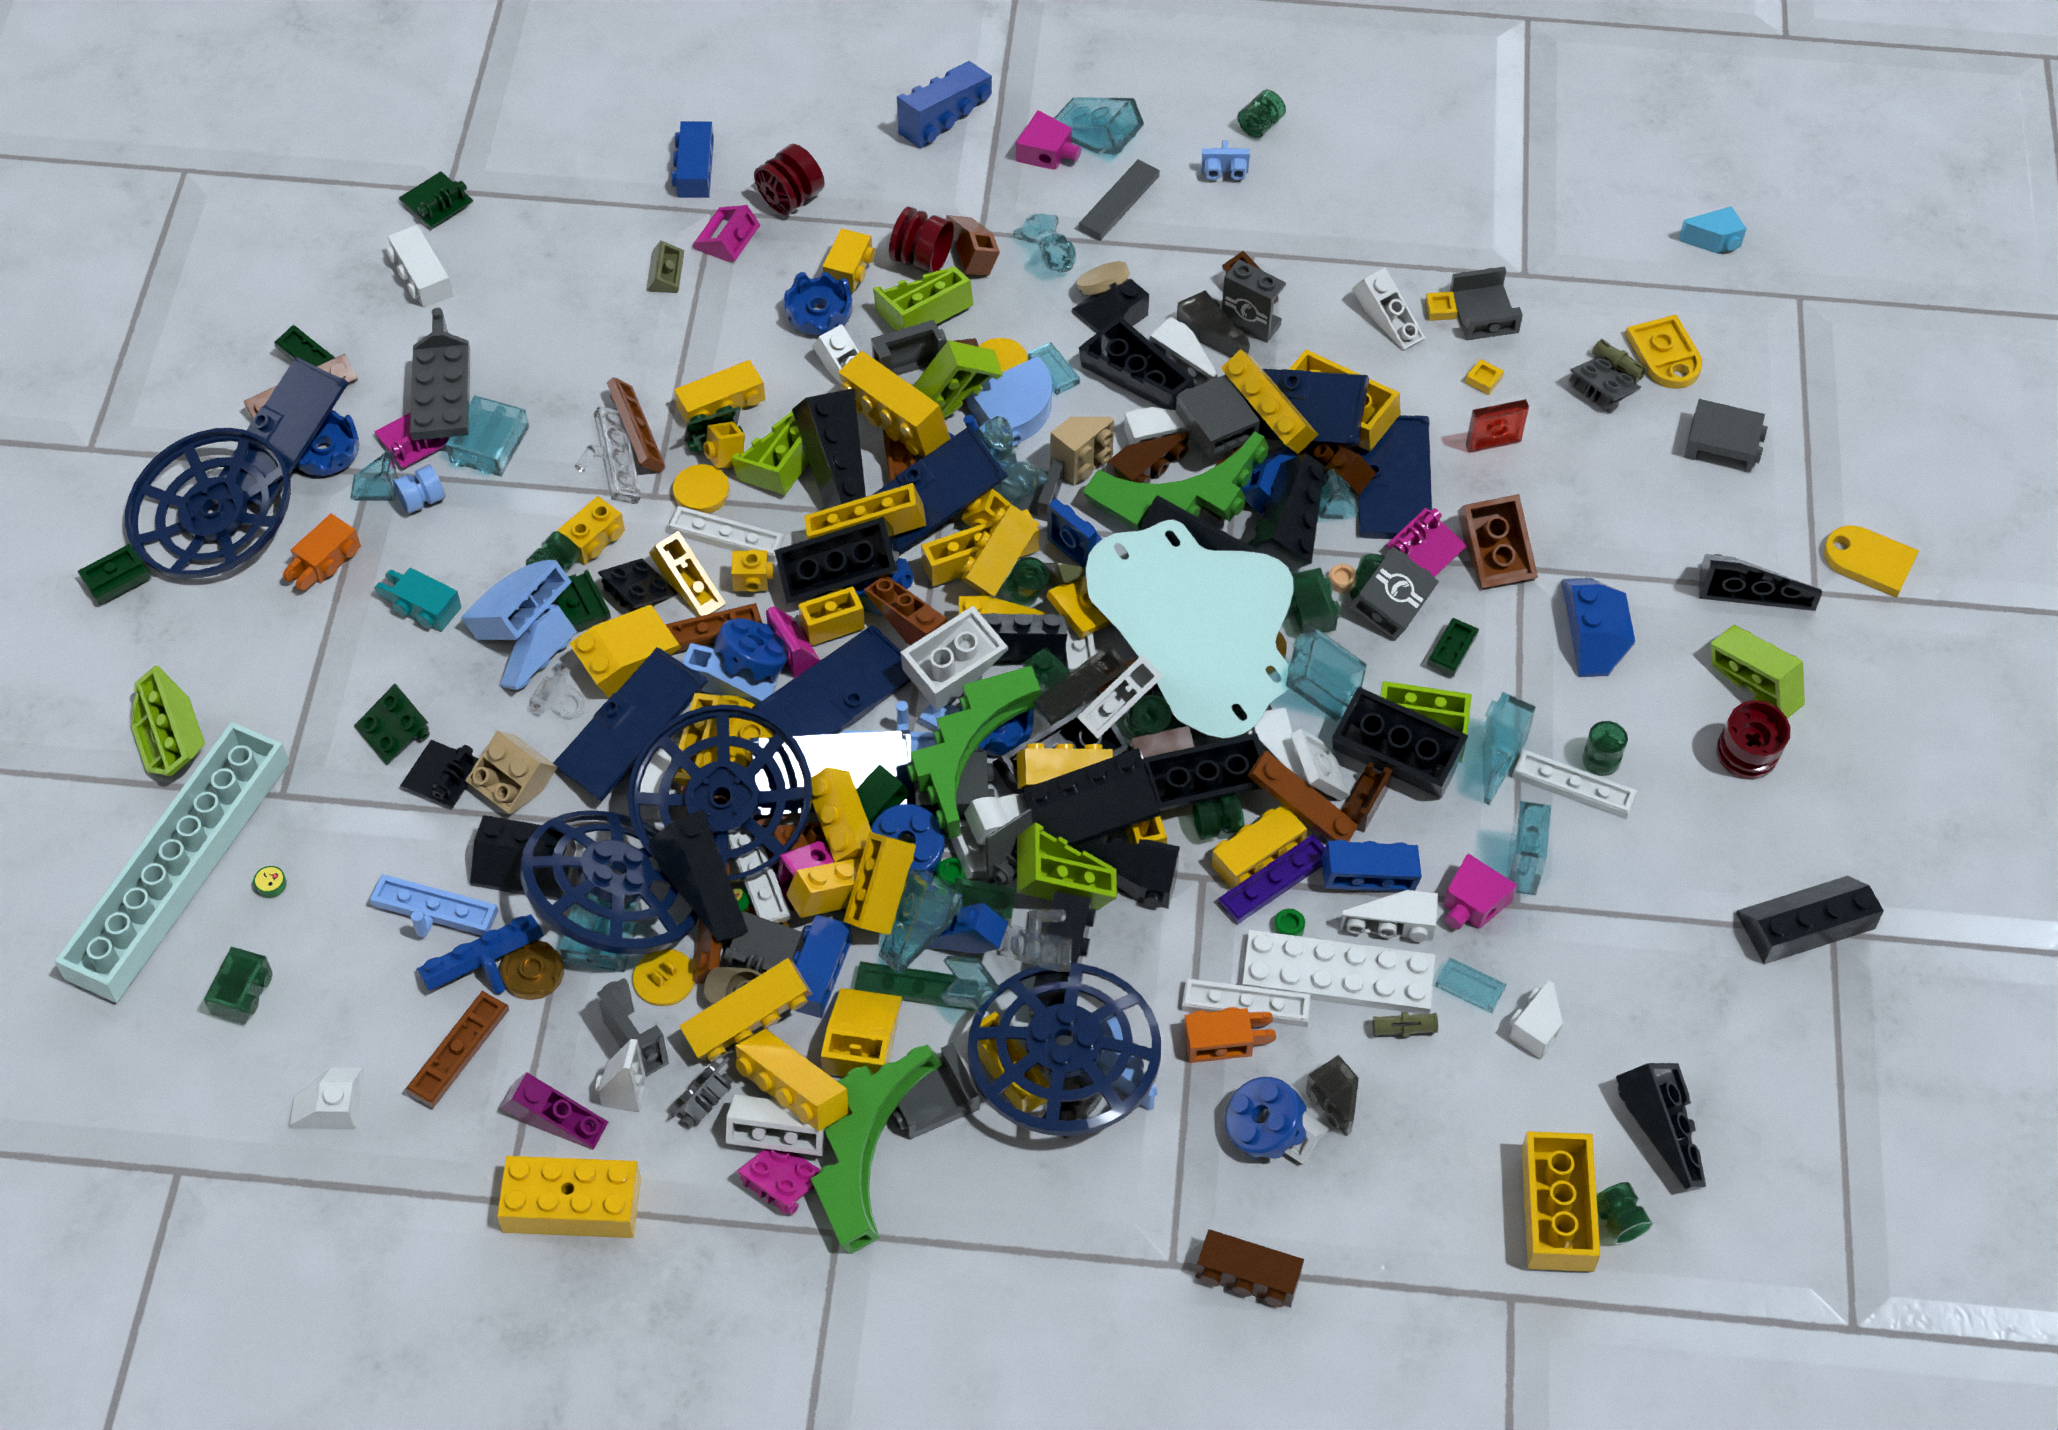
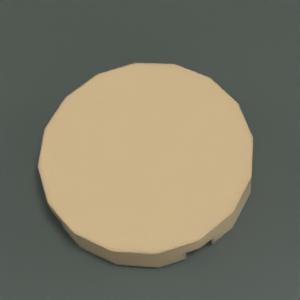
[1076,261,1130,295]

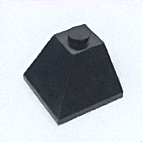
[1072,279,1149,333]

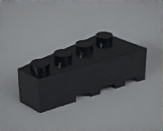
[1079,316,1195,410]
[792,388,866,509]
[1248,453,1325,571]
[1028,891,1097,1019]

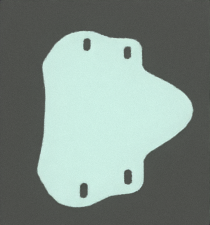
[1086,520,1294,738]

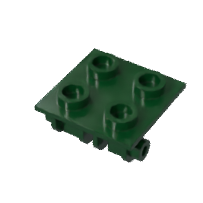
[399,171,473,228]
[684,406,743,454]
[354,683,430,765]

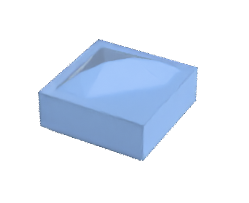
[919,704,959,731]

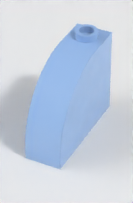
[967,356,1052,450]
[461,560,571,640]

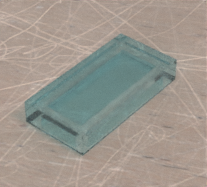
[1028,342,1080,395]
[1435,957,1507,1013]

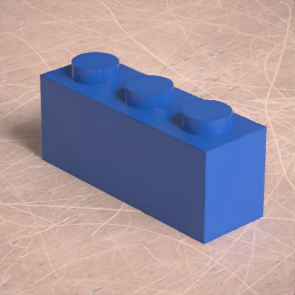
[672,121,714,198]
[1321,840,1422,892]
[790,915,853,1018]

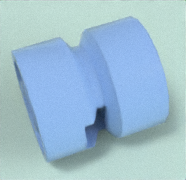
[393,464,445,514]

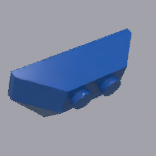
[1562,578,1635,677]

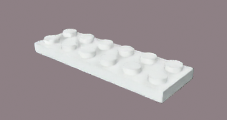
[1242,930,1435,1014]

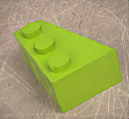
[873,267,974,331]
[913,340,1003,419]
[731,411,809,495]
[1710,625,1805,719]
[1380,681,1472,763]
[1017,822,1117,910]

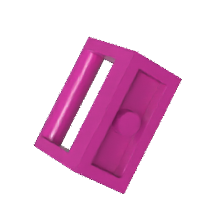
[693,205,760,262]
[766,606,820,678]

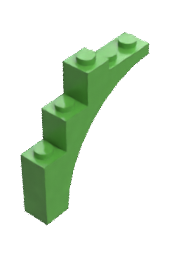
[1082,432,1269,531]
[907,666,1041,839]
[811,1044,942,1254]

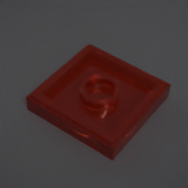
[1466,399,1529,452]

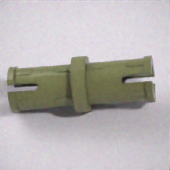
[1592,339,1647,383]
[1373,1012,1438,1037]

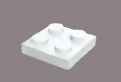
[1291,729,1350,801]

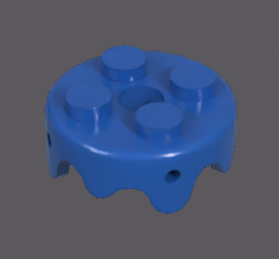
[784,272,853,335]
[296,410,360,476]
[714,618,789,682]
[959,707,1034,756]
[871,804,945,876]
[1225,1077,1307,1160]

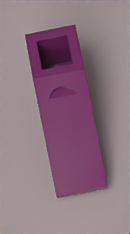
[500,1072,609,1150]

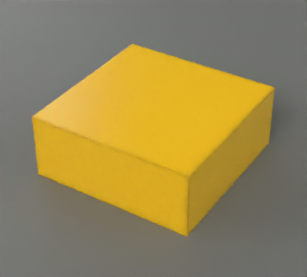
[1425,292,1457,321]
[1465,359,1504,395]

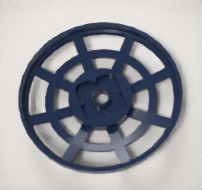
[125,428,291,579]
[628,704,813,883]
[519,810,699,955]
[967,962,1161,1136]

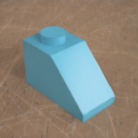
[1679,206,1746,254]

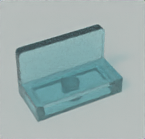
[940,956,1000,1009]

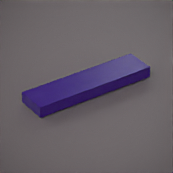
[1218,834,1325,925]

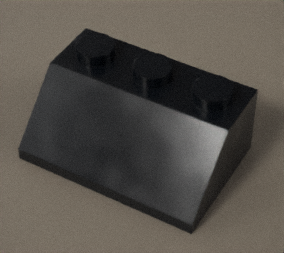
[470,815,576,901]

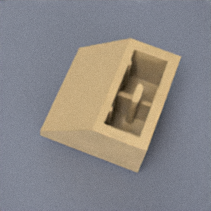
[1050,417,1114,486]
[465,730,558,814]

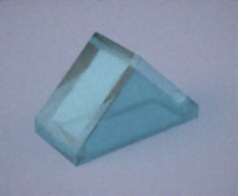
[351,451,398,501]
[1319,469,1359,519]

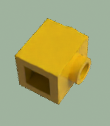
[703,421,745,468]

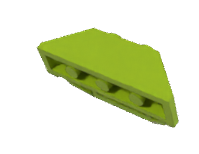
[131,665,205,777]

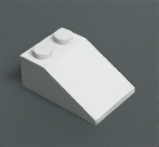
[900,606,1008,711]

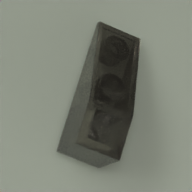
[1177,290,1250,358]
[1033,644,1128,725]

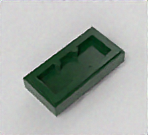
[274,324,335,367]
[1427,618,1479,677]

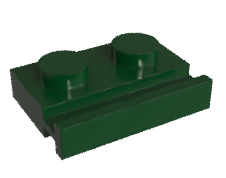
[77,544,151,605]
[555,569,611,631]

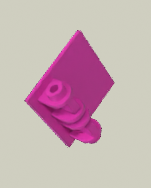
[374,412,451,468]
[1386,508,1468,577]
[737,1149,820,1215]

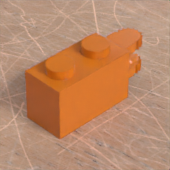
[282,513,361,591]
[1183,1007,1277,1063]

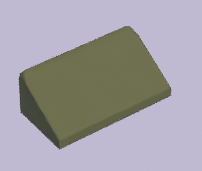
[646,240,685,293]
[1040,563,1086,584]

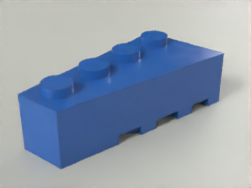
[897,61,992,149]

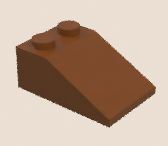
[1457,494,1538,589]

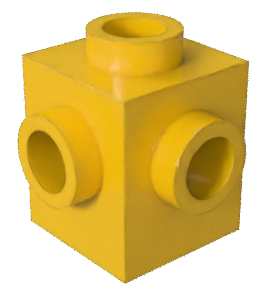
[961,488,1011,528]
[731,549,774,592]

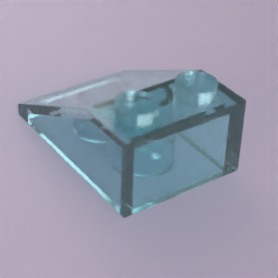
[1054,97,1144,155]
[1481,692,1536,805]
[879,869,962,974]

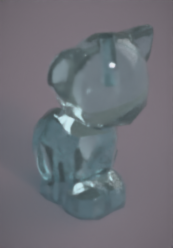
[1013,213,1076,273]
[976,416,1048,502]

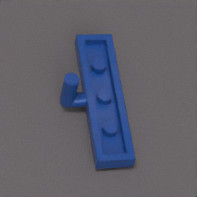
[417,914,544,994]

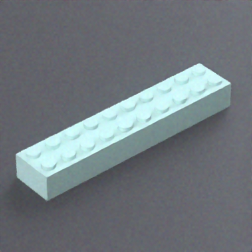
[55,722,290,1003]

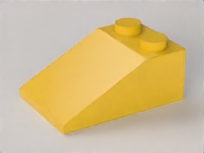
[569,604,681,698]

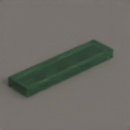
[854,961,984,1011]

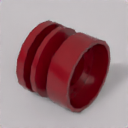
[754,143,825,215]
[889,207,954,273]
[1716,700,1791,780]

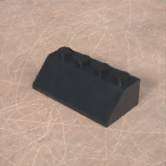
[1139,495,1255,552]
[774,517,899,605]
[1332,686,1468,798]
[992,698,1130,802]
[1144,733,1264,811]
[1024,748,1162,847]
[1736,876,1884,964]

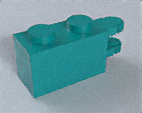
[374,567,462,632]

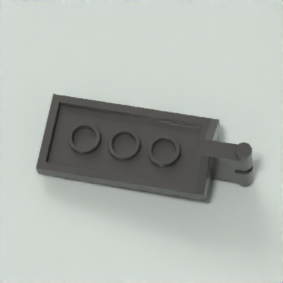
[410,308,470,440]

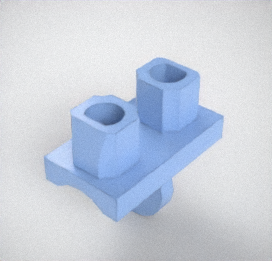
[1201,140,1250,180]

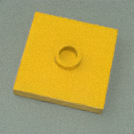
[1046,575,1112,639]

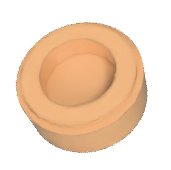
[1328,564,1358,593]

